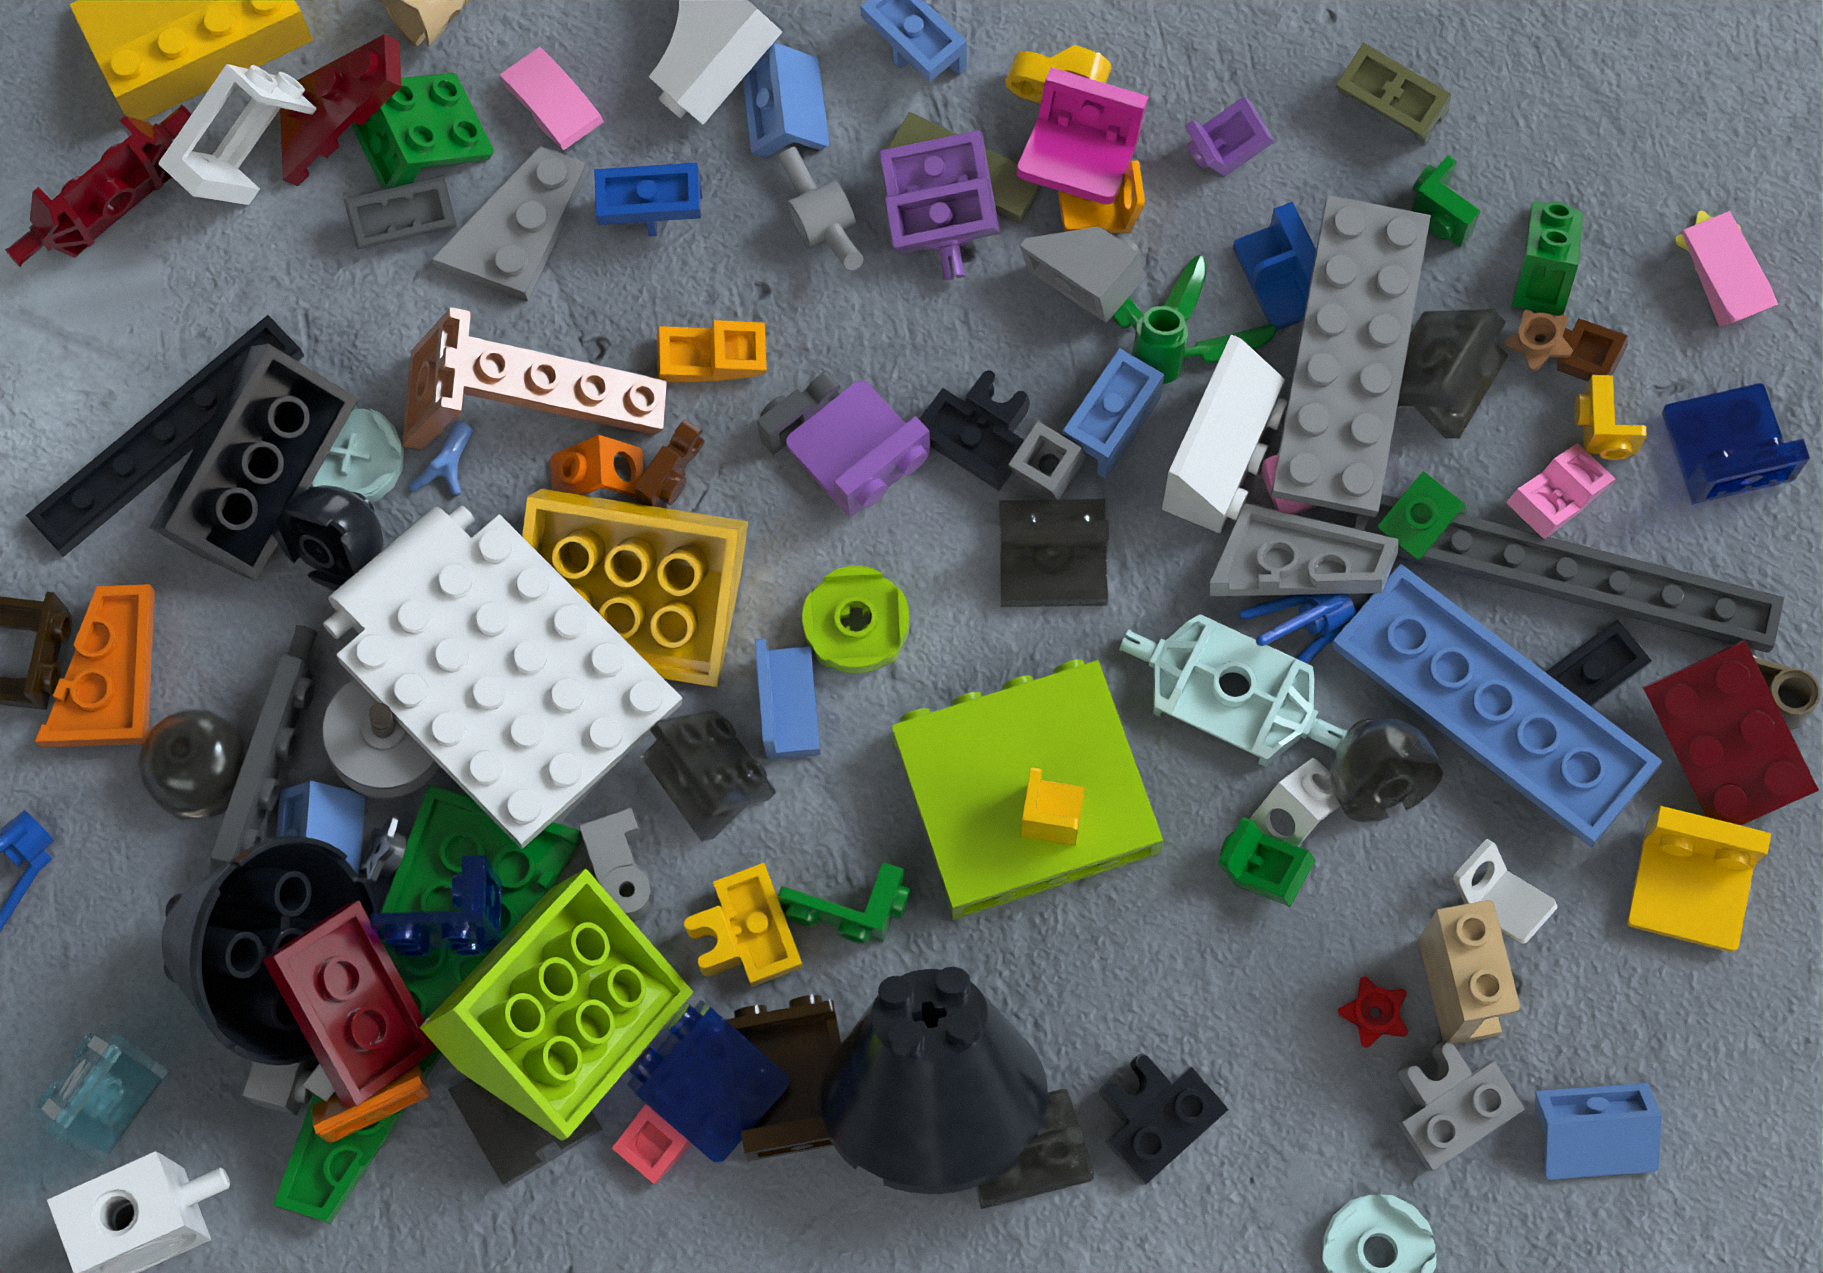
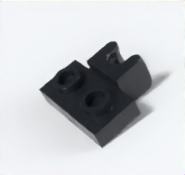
[919,370,1030,491]
[1099,1053,1229,1185]

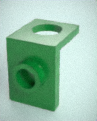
[1378,471,1467,560]

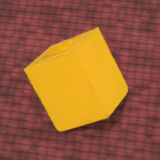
[1021,767,1085,846]

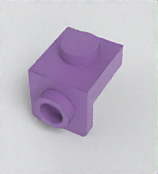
[1185,97,1275,177]

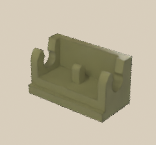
[1336,42,1451,143]

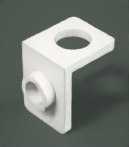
[1250,758,1351,847]
[1453,839,1557,944]

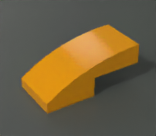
[656,320,767,383]

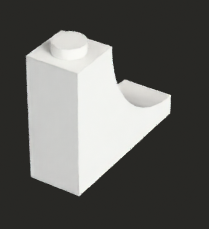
[649,0,782,124]

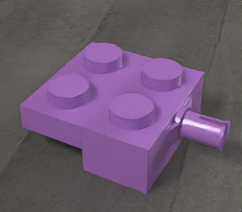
[880,130,1000,280]

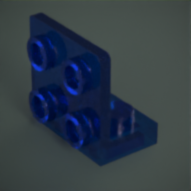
[1662,383,1810,505]
[370,855,502,957]

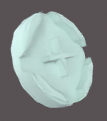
[309,406,404,503]

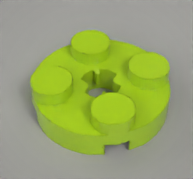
[802,566,910,674]

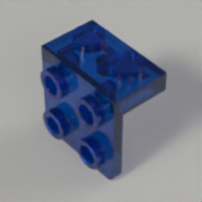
[627,1000,789,1162]

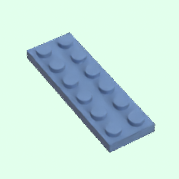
[1332,564,1662,848]

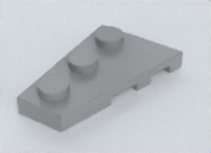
[432,146,589,301]
[1209,503,1398,596]

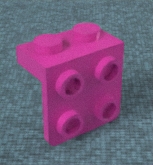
[1016,67,1149,204]

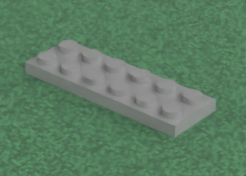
[1270,195,1431,517]

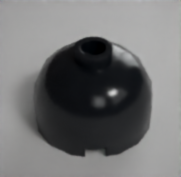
[273,485,383,591]

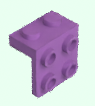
[786,381,930,518]

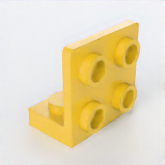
[1627,806,1771,953]

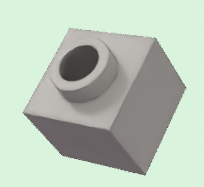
[1008,421,1086,501]
[242,1059,314,1116]

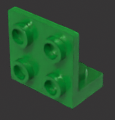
[351,73,494,189]

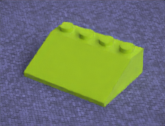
[419,868,693,1141]

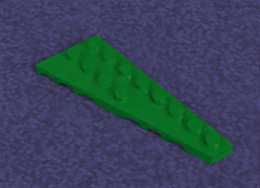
[273,785,583,1224]

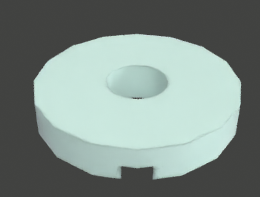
[1321,1194,1436,1273]

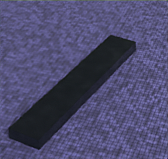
[25,315,304,557]

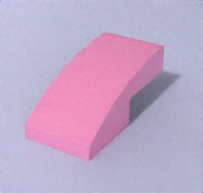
[499,47,604,151]
[1506,443,1616,539]

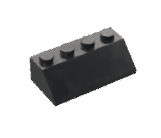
[149,344,359,581]

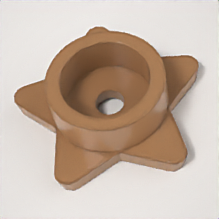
[1504,310,1573,371]

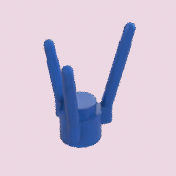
[1239,594,1355,663]
[0,810,54,932]

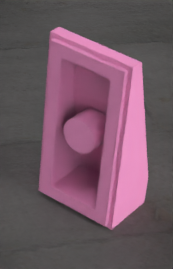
[1681,211,1778,327]

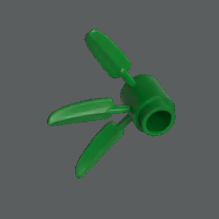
[1112,254,1276,384]

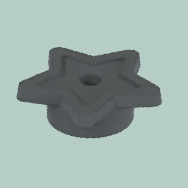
[359,816,407,884]

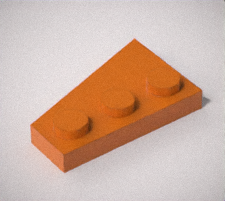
[35,584,155,748]

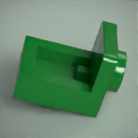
[1411,155,1480,247]
[1218,817,1315,907]

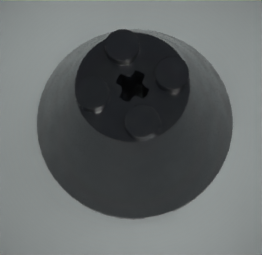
[162,836,381,1066]
[820,967,1048,1194]

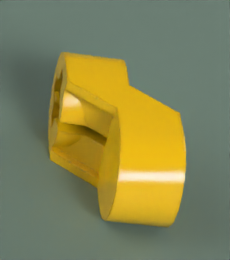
[1005,45,1112,104]

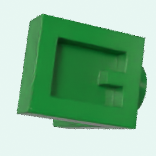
[1512,201,1583,316]

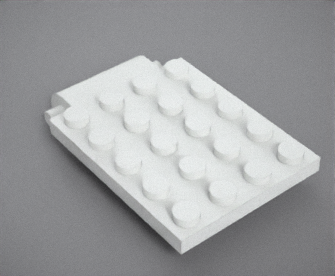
[323,505,683,849]

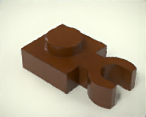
[1535,314,1628,382]
[634,420,704,508]

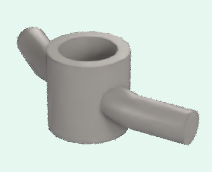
[778,147,863,270]

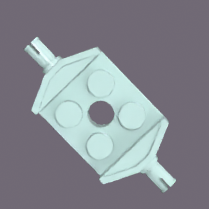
[1119,614,1347,767]

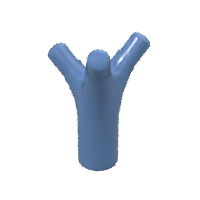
[408,421,473,496]

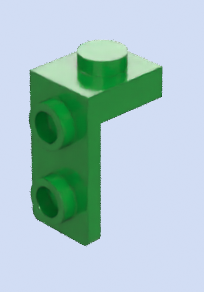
[777,862,911,945]

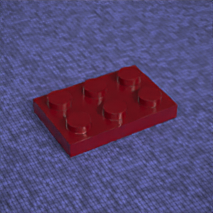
[1643,640,1819,825]
[262,901,438,1109]

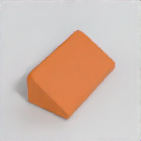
[312,1063,431,1143]

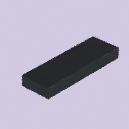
[1545,619,1652,707]

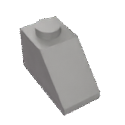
[1020,227,1145,323]

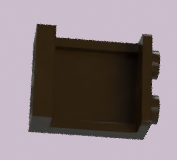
[723,995,841,1162]

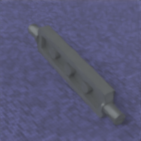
[209,625,318,875]

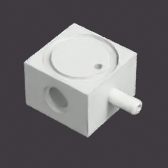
[47,1151,230,1273]

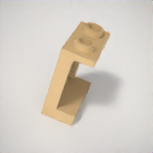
[1418,900,1520,1045]

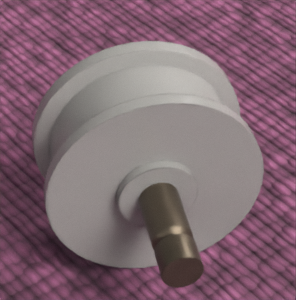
[323,679,441,800]

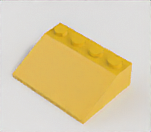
[69,0,313,121]
[522,489,748,687]

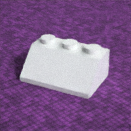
[1162,335,1288,533]

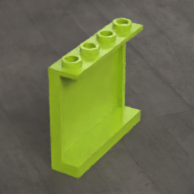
[891,659,1164,920]

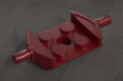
[5,104,192,267]

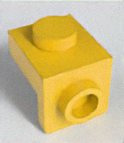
[1574,375,1647,460]

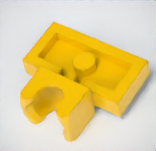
[683,863,804,987]

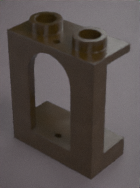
[0,592,72,710]

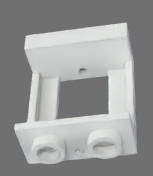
[158,64,317,205]

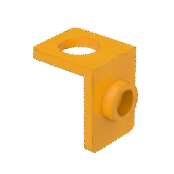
[1058,160,1145,233]

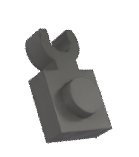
[757,371,840,455]

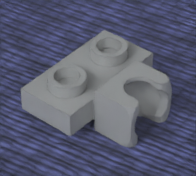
[1397,1041,1525,1171]

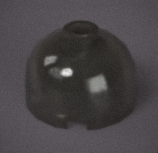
[138,709,249,819]
[1329,718,1443,822]

